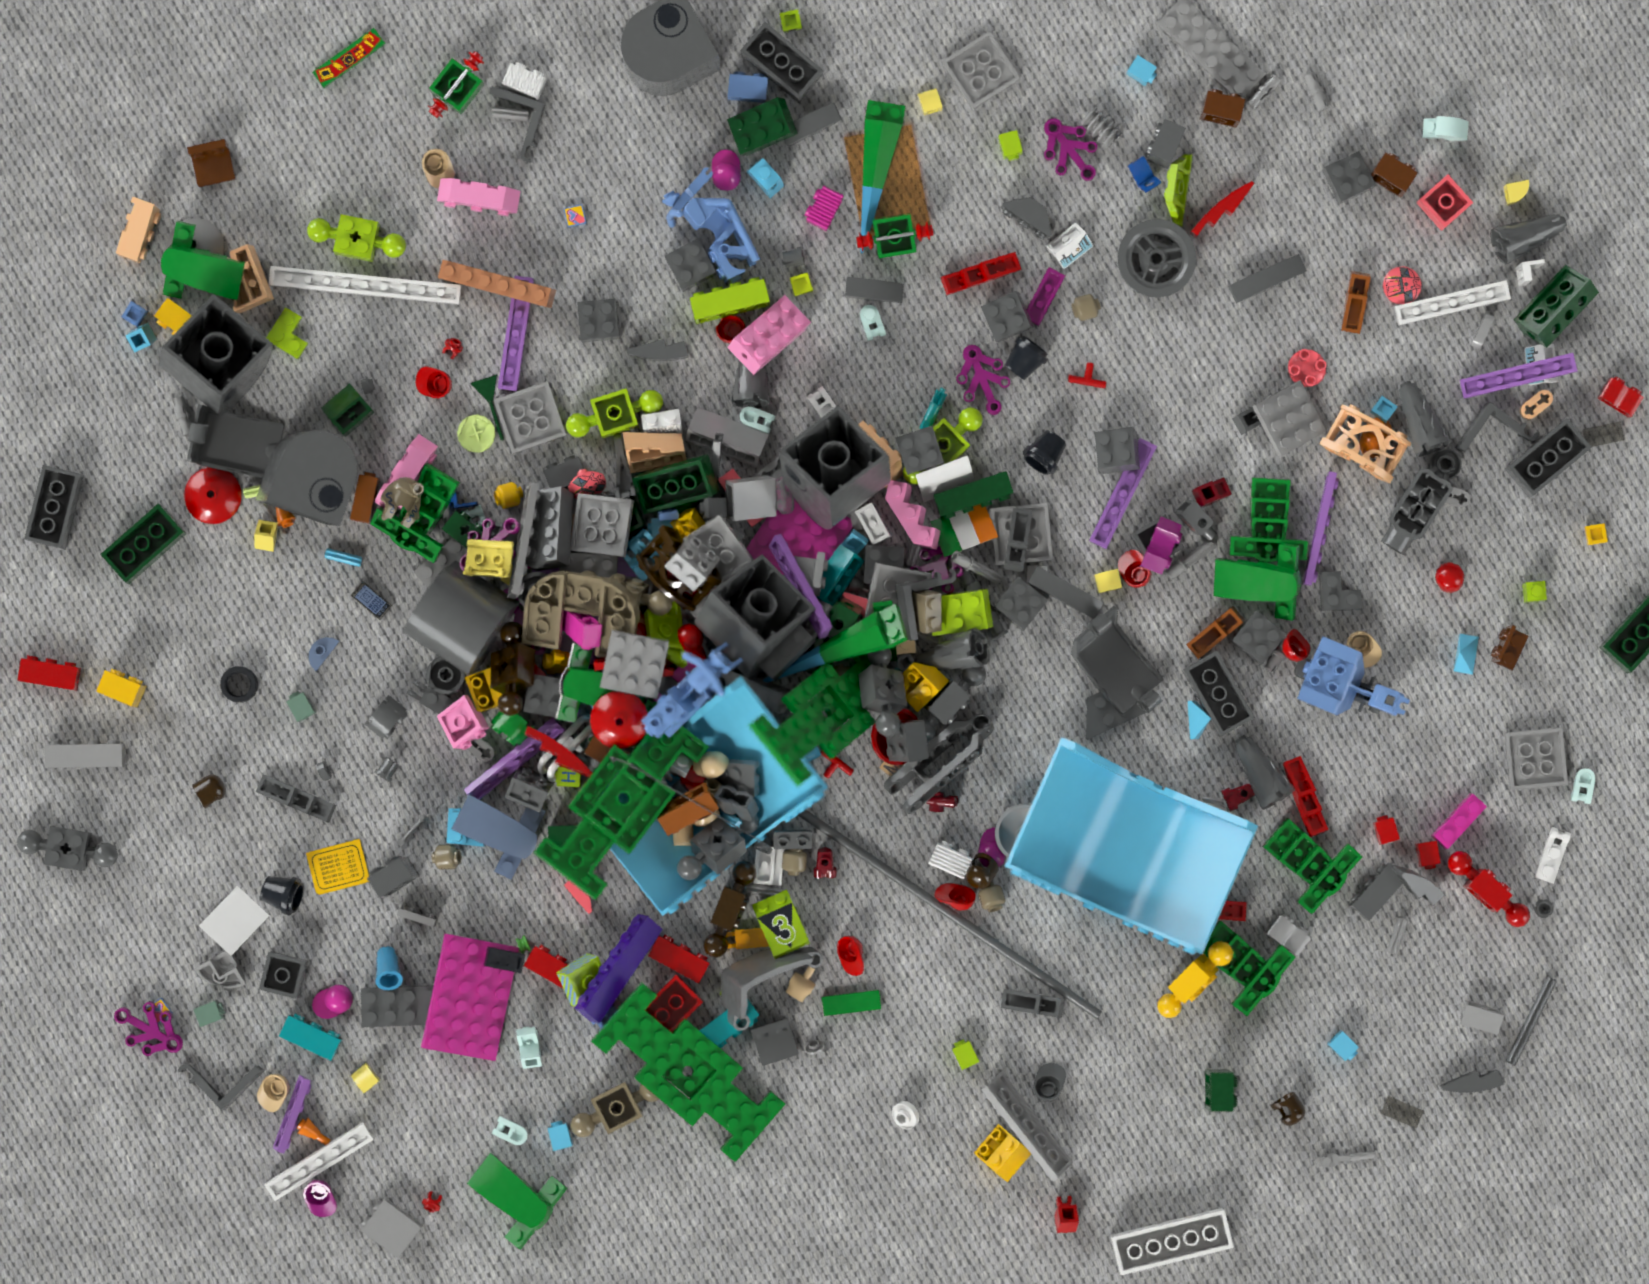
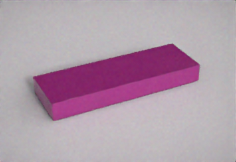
[1027,267,1066,327]

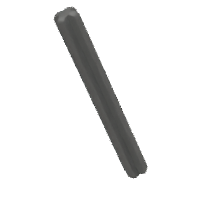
[1506,977,1557,1065]

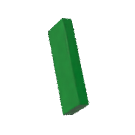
[822,990,881,1016]

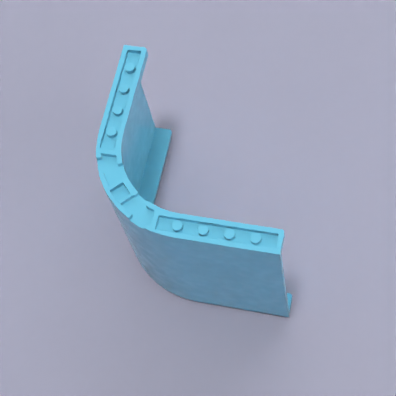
[595,676,829,916]
[1005,737,1258,955]

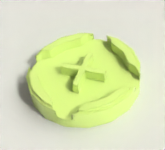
[457,414,496,453]

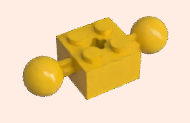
[1157,941,1233,1018]

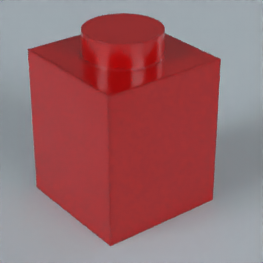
[1373,815,1400,845]
[1415,841,1441,870]

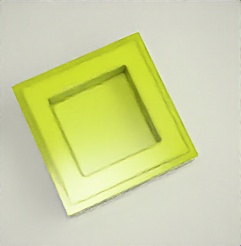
[789,272,813,297]

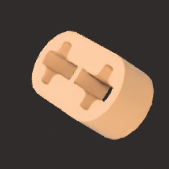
[1520,390,1553,419]

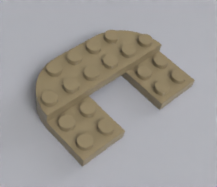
[522,571,640,658]

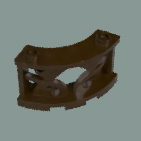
[635,525,722,612]

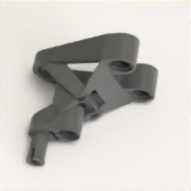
[720,669,792,714]

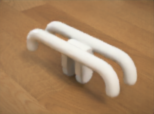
[538,715,593,782]

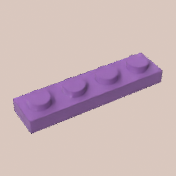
[273,1075,311,1154]

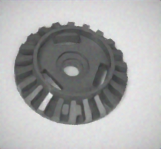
[1117,219,1196,298]

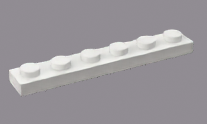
[1394,280,1511,325]
[264,1122,374,1201]

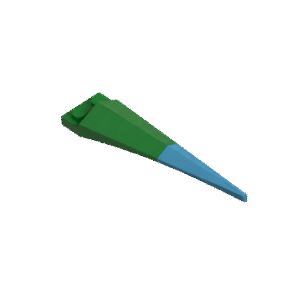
[860,100,906,254]
[763,604,908,683]

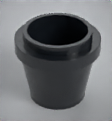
[1005,336,1049,380]
[1023,430,1066,475]
[260,876,304,916]

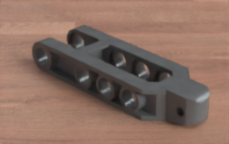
[884,714,994,814]

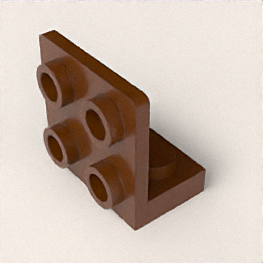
[187,139,235,188]
[1490,625,1529,671]

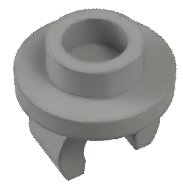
[806,1040,826,1061]

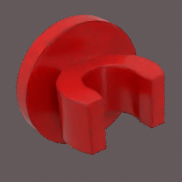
[442,338,463,359]
[422,1191,442,1213]

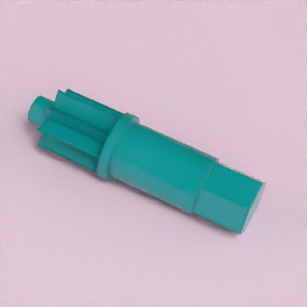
[919,388,947,429]

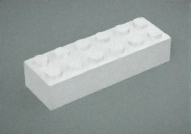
[1110,1208,1234,1275]

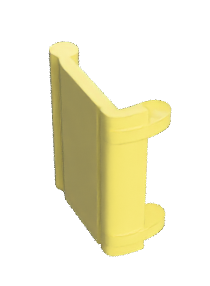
[463,539,514,578]

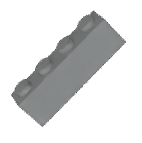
[45,740,125,768]

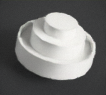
[892,1101,919,1130]

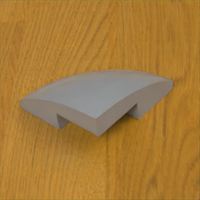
[194,950,246,989]

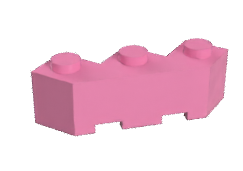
[437,178,521,216]
[374,434,438,511]
[885,480,941,550]

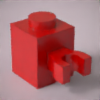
[1054,1196,1079,1233]

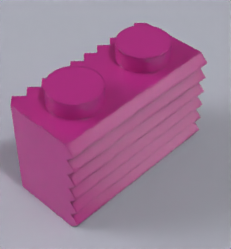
[805,185,844,232]

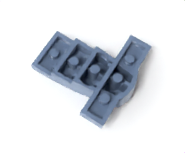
[451,795,546,880]

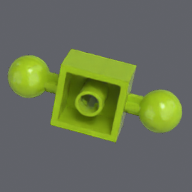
[307,214,406,262]
[566,388,663,438]
[903,407,983,484]

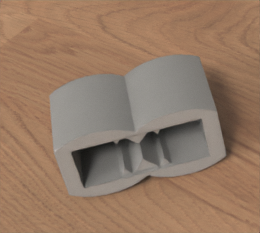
[1265,914,1311,957]

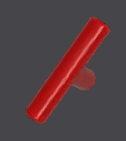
[1068,362,1107,389]
[820,750,854,779]

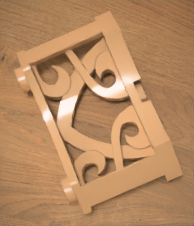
[1319,404,1411,483]

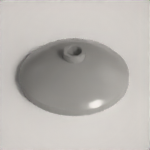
[167,218,224,255]
[995,804,1031,858]

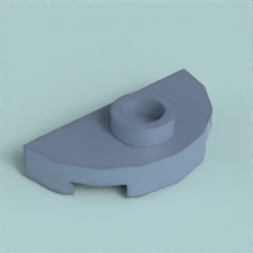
[309,637,340,672]

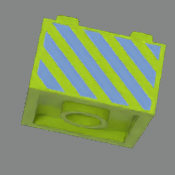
[556,953,602,1007]

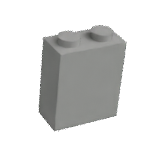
[725,476,778,521]
[361,1198,423,1258]

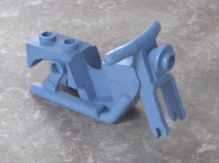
[662,167,760,283]
[642,642,743,738]

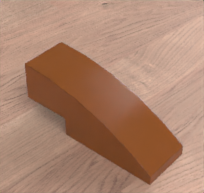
[1341,271,1371,334]
[1186,606,1245,659]

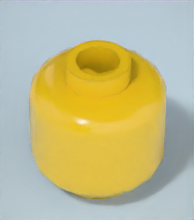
[494,482,523,509]

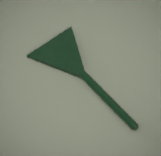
[470,375,504,441]

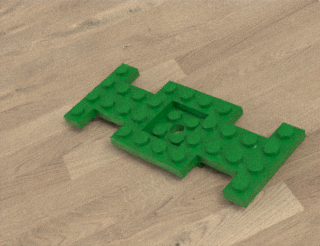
[748,653,876,787]
[533,700,709,900]
[591,982,786,1162]

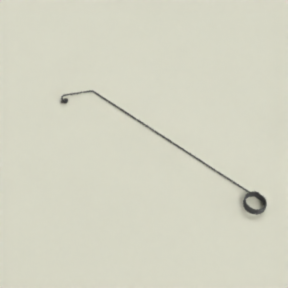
[610,757,773,854]

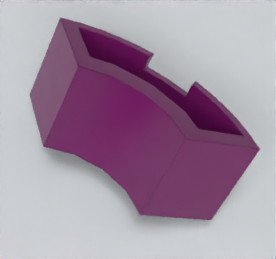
[1140,516,1183,575]

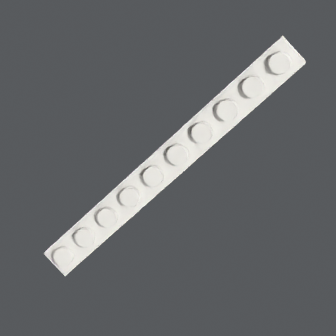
[269,266,461,305]

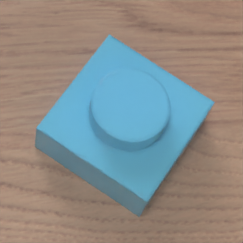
[1370,396,1398,423]
[841,529,869,555]

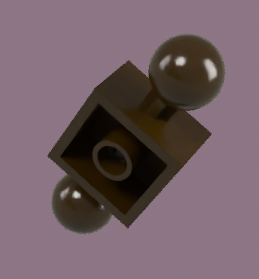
[490,621,535,716]
[703,861,757,958]

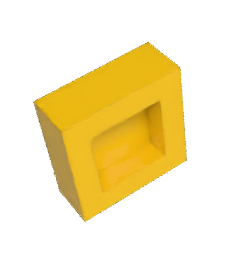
[1584,523,1608,546]

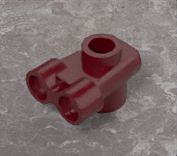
[1221,783,1255,812]
[926,791,958,812]
[813,847,837,879]

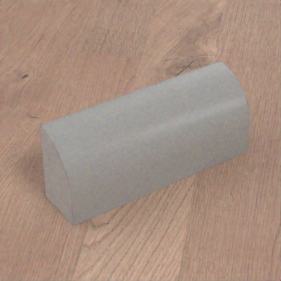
[685,407,769,467]

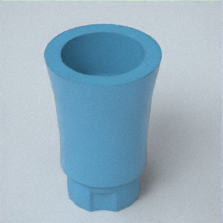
[375,946,403,990]

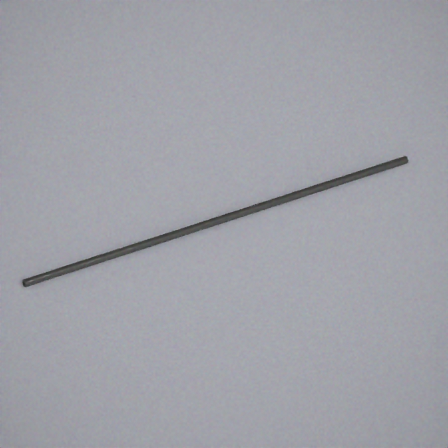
[798,809,1102,1019]

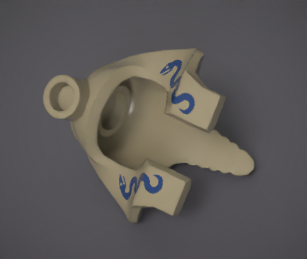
[380,477,424,529]

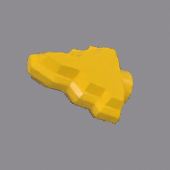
[542,649,570,674]

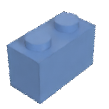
[728,72,768,103]

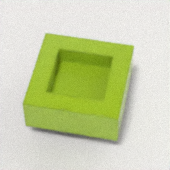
[779,9,802,33]

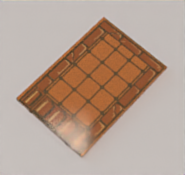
[844,125,930,237]

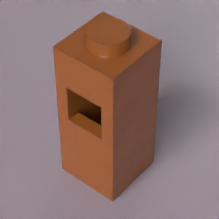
[350,472,380,524]

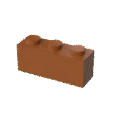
[657,782,719,836]

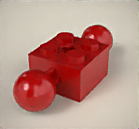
[1448,851,1530,927]

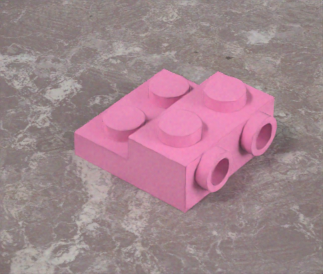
[437,695,489,750]

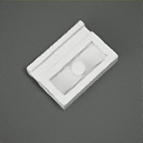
[753,846,784,886]

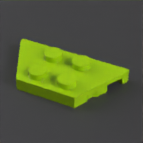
[1164,154,1193,227]
[644,601,687,668]

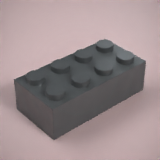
[740,22,823,103]
[1505,418,1592,498]
[24,465,84,550]
[525,487,574,571]
[1182,651,1255,737]
[367,856,419,898]
[361,985,434,1027]

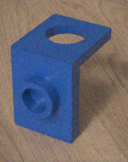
[1128,156,1161,193]
[450,490,478,509]

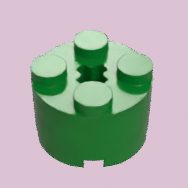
[491,710,535,746]

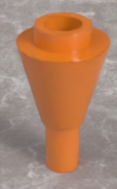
[275,507,296,528]
[296,1117,330,1145]

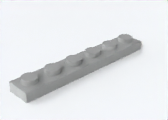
[507,483,540,599]

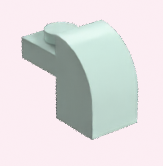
[1422,116,1469,141]
[516,1027,542,1069]

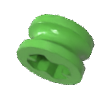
[516,935,531,954]

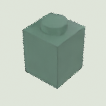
[286,691,316,722]
[193,1000,226,1027]

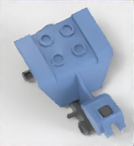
[1294,636,1410,716]

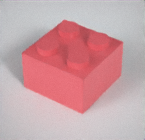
[1416,174,1473,231]

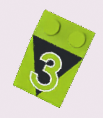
[752,889,810,959]

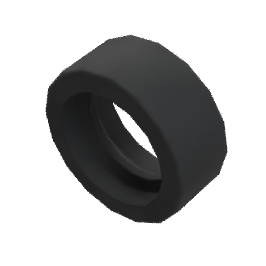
[220,666,258,703]

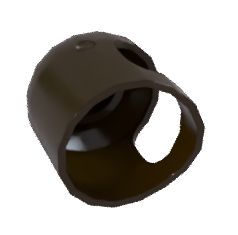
[192,774,226,809]
[966,853,999,889]
[1270,1092,1306,1126]

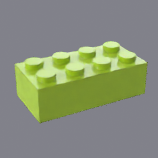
[690,277,770,325]

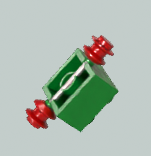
[427,51,484,118]
[856,213,933,258]

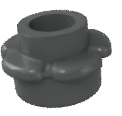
[360,376,375,395]
[1534,899,1553,918]

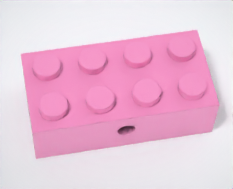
[727,295,811,375]

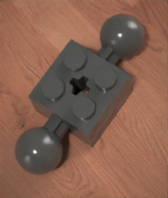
[858,648,907,736]
[922,666,986,743]
[677,814,759,880]
[17,826,118,871]

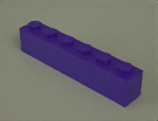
[574,914,663,1024]

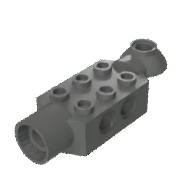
[1381,448,1462,555]

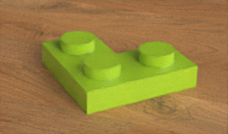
[266,307,308,360]

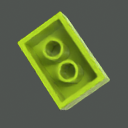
[932,589,993,636]

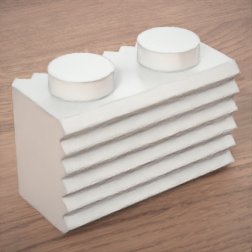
[502,62,547,101]
[641,409,683,434]
[928,841,973,879]

